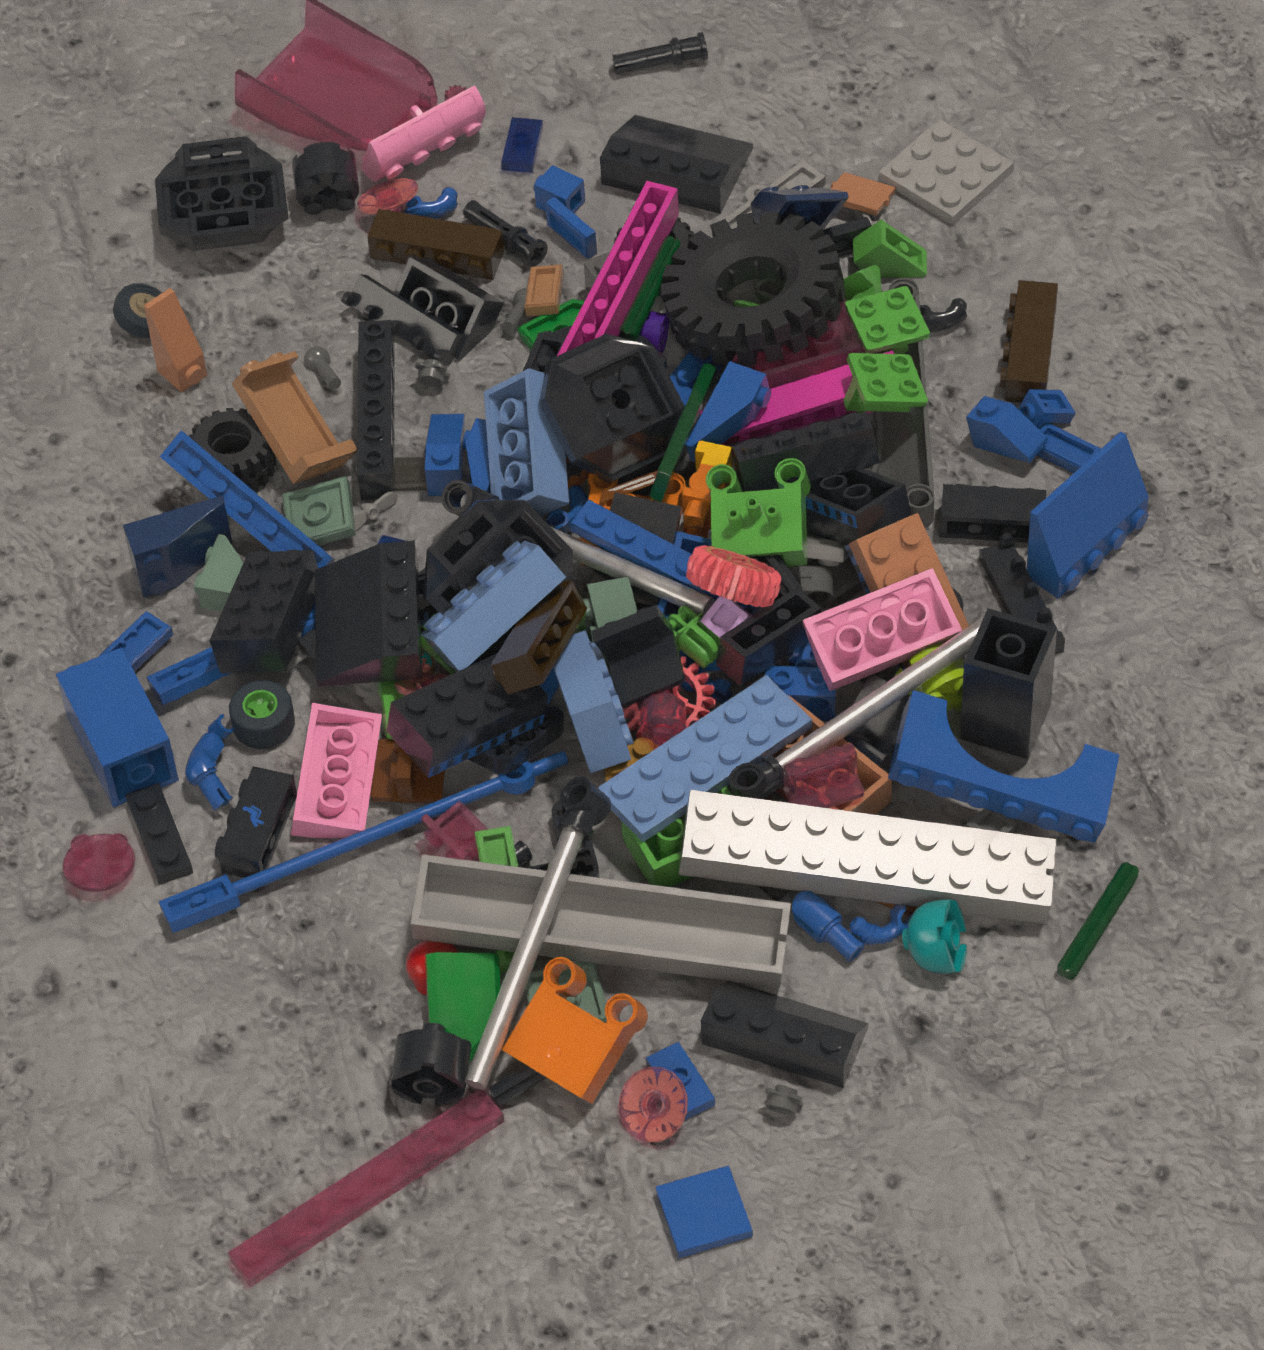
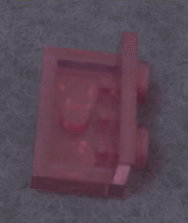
[783,743,864,808]
[421,801,488,862]

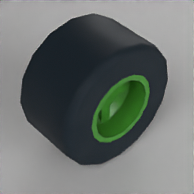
[229,680,295,749]

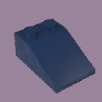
[751,185,849,229]
[123,496,232,598]

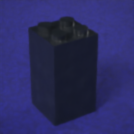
[960,608,1057,759]

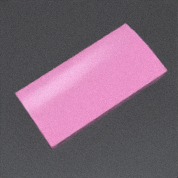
[803,568,962,691]
[291,703,382,838]

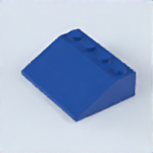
[1027,432,1149,599]

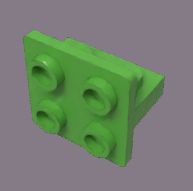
[845,286,930,354]
[843,353,928,412]

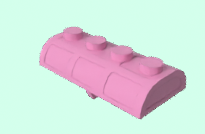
[361,85,486,182]

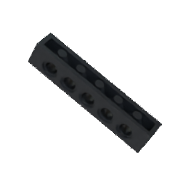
[357,320,395,500]

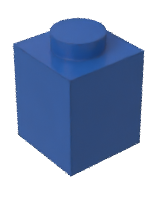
[533,165,585,214]

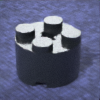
[292,142,359,215]
[391,1023,472,1106]

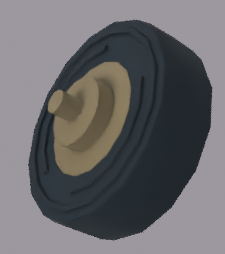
[113,283,162,338]

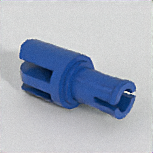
[792,891,864,962]

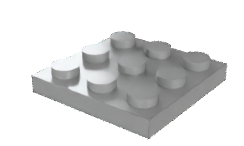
[879,119,1014,225]

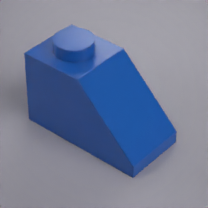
[966,396,1048,463]

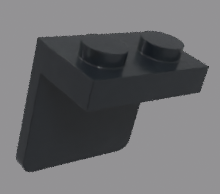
[591,605,685,707]
[827,674,910,769]

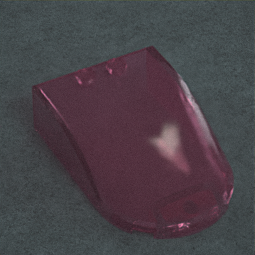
[235,0,438,151]

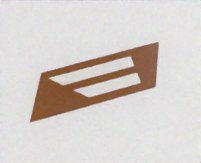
[600,471,657,503]

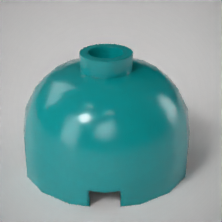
[902,899,967,974]

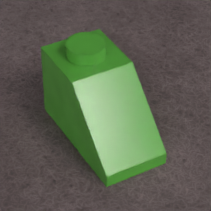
[853,220,927,278]

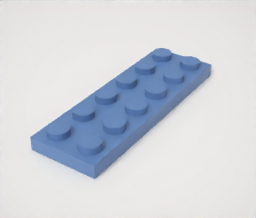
[598,675,812,842]

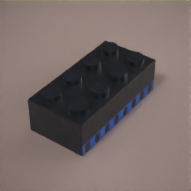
[806,468,911,545]
[386,653,549,778]

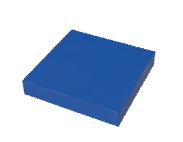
[655,1165,753,1258]

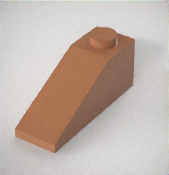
[144,288,207,393]

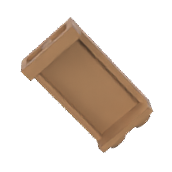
[232,351,357,484]

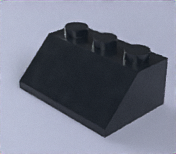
[394,257,504,360]

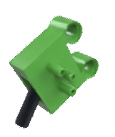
[705,458,811,596]

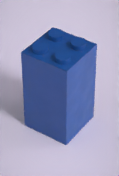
[56,647,179,807]

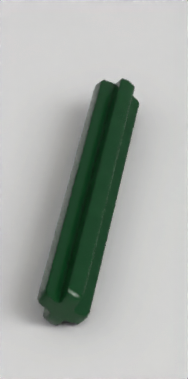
[620,236,681,341]
[1057,862,1139,980]

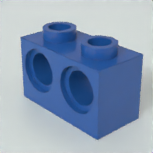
[765,666,836,721]

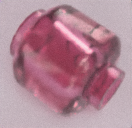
[640,692,686,746]

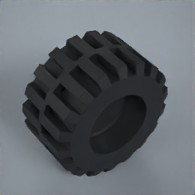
[189,408,276,492]

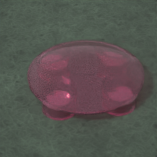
[63,833,135,892]

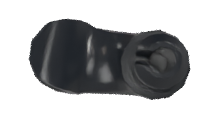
[920,298,967,333]

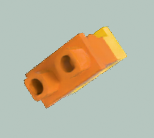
[682,440,733,538]

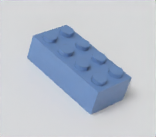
[484,368,569,517]
[421,541,566,671]
[553,630,634,773]

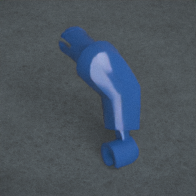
[185,714,235,811]

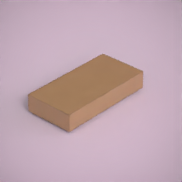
[525,264,564,316]

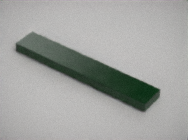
[650,363,716,502]

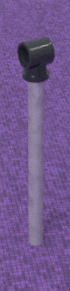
[441,480,714,616]
[729,617,984,801]
[465,776,611,1090]

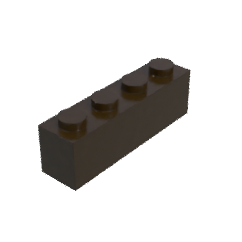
[367,209,504,280]
[1000,280,1058,403]
[490,580,588,695]

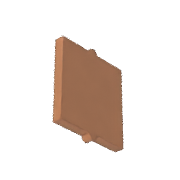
[830,172,896,216]

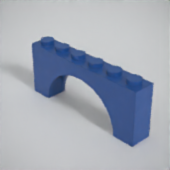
[888,690,1119,843]

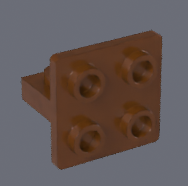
[370,739,446,804]

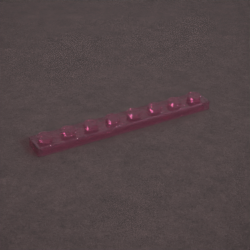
[228,1089,505,1287]

